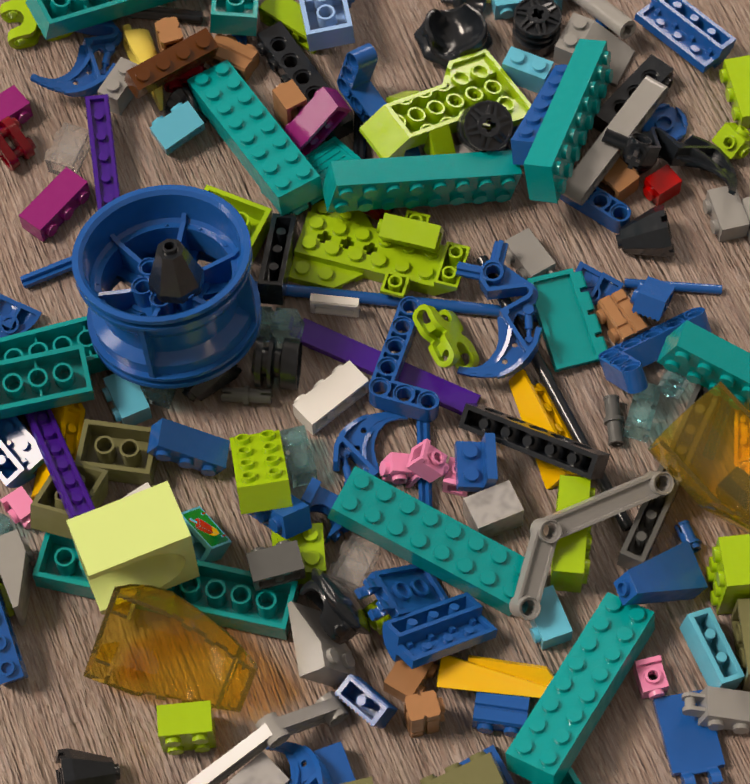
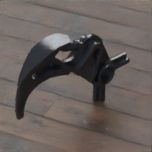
[601,126,738,195]

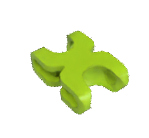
[0,0,73,49]
[412,304,479,369]

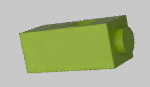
[377,213,444,254]

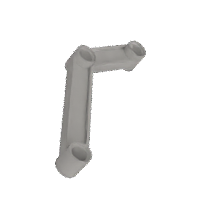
[509,471,674,620]
[186,691,349,784]

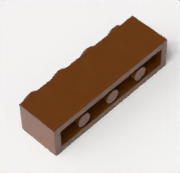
[124,28,219,100]

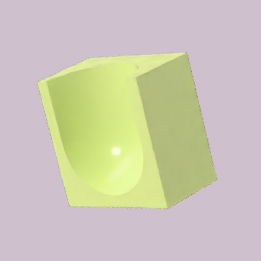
[66,481,200,615]

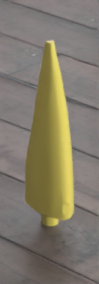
[122,24,163,111]

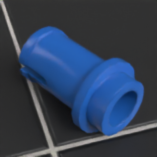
[674,520,702,553]

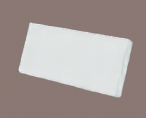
[310,293,360,318]

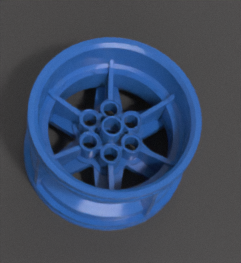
[72,185,262,389]

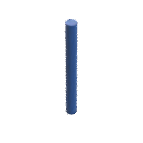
[624,278,722,295]

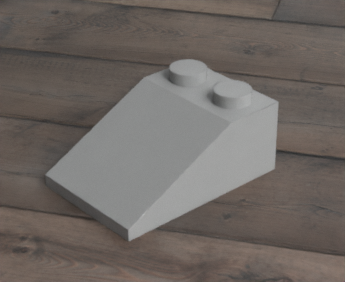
[553,12,635,87]
[0,529,35,626]
[287,601,355,687]

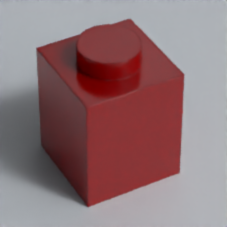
[643,164,682,206]

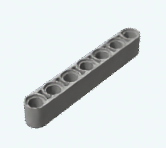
[562,76,669,205]

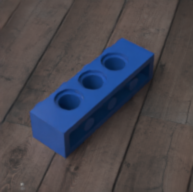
[0,588,29,686]

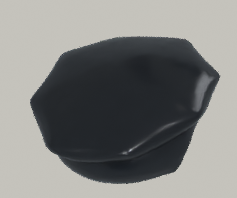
[414,3,493,70]
[300,568,371,644]

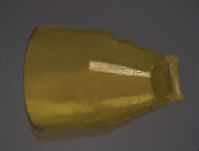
[648,381,750,534]

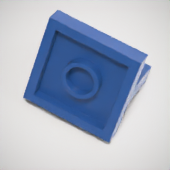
[454,433,498,492]

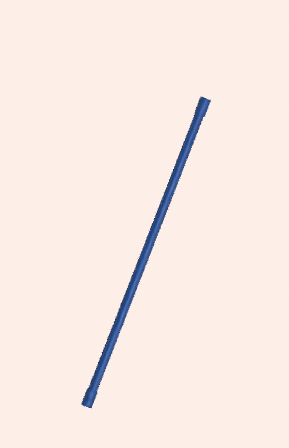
[255,281,538,322]

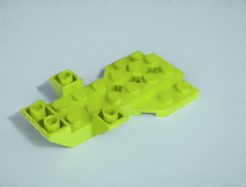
[359,49,531,158]
[288,198,471,299]

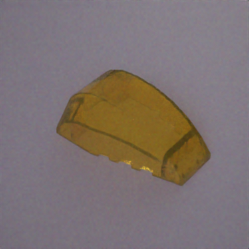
[83,584,258,713]

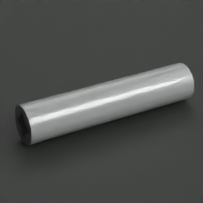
[572,0,636,39]

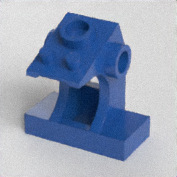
[301,477,349,544]

